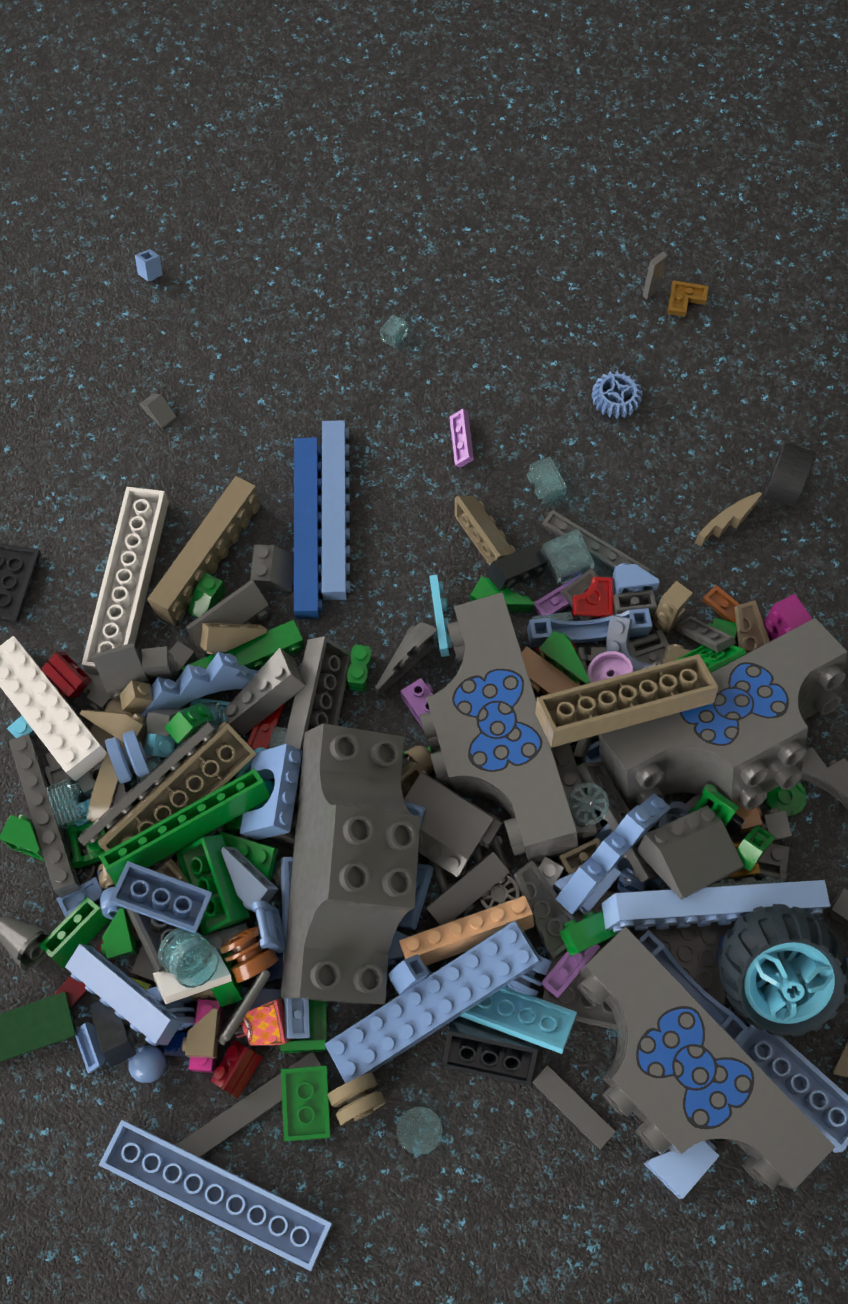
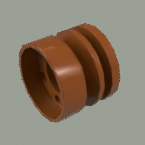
[219,926,279,983]

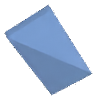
[75,1022,105,1074]

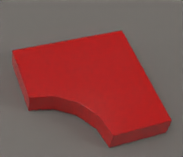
[573,577,613,618]

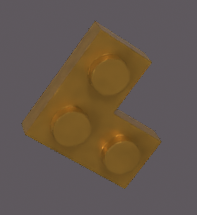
[667,281,709,317]

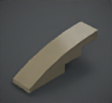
[695,492,762,547]

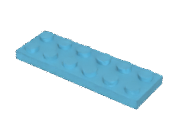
[460,986,577,1054]

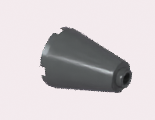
[0,915,51,971]

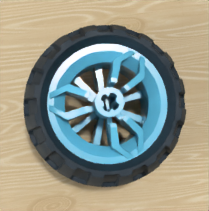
[719,904,848,1037]

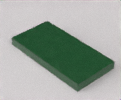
[0,992,78,1063]

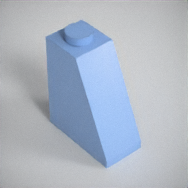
[553,865,621,915]
[644,1140,719,1199]

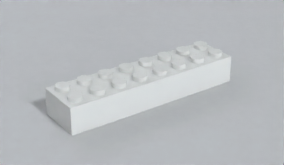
[0,636,107,781]

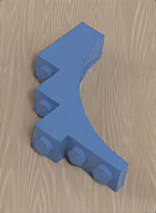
[141,652,259,721]
[556,793,671,914]

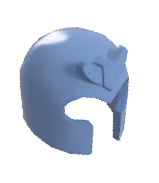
[128,1045,167,1083]

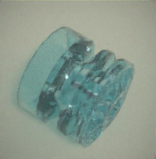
[158,928,219,988]

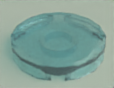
[397,1107,442,1155]

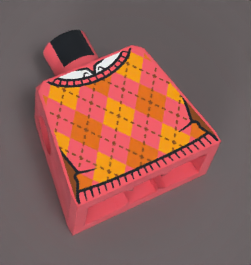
[235,998,291,1046]

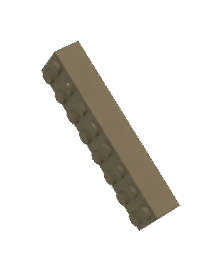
[148,476,260,626]
[535,654,718,748]
[98,721,256,852]

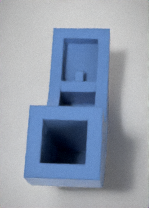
[388,954,432,995]

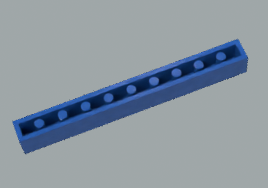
[294,438,323,619]

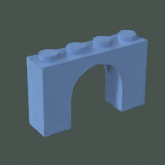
[240,744,303,840]

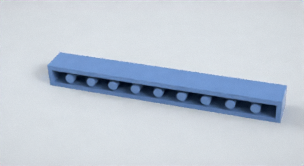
[322,420,350,600]

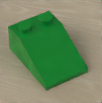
[539,630,591,686]

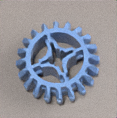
[592,370,643,419]

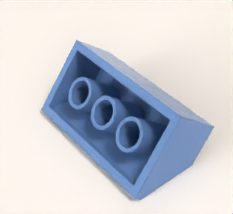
[109,861,212,934]

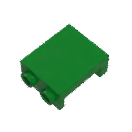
[280,998,327,1053]

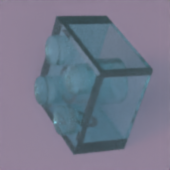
[542,529,594,585]

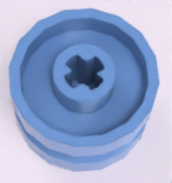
[105,730,150,784]

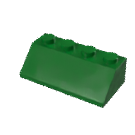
[176,834,250,936]

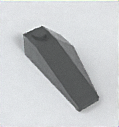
[375,622,437,697]

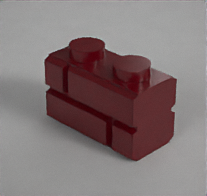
[42,652,92,698]
[210,1041,263,1098]

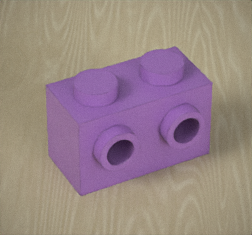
[401,678,433,729]

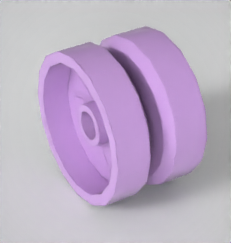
[587,651,634,683]

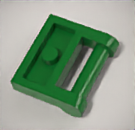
[688,784,739,828]
[65,822,106,868]

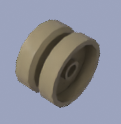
[327,1072,386,1126]

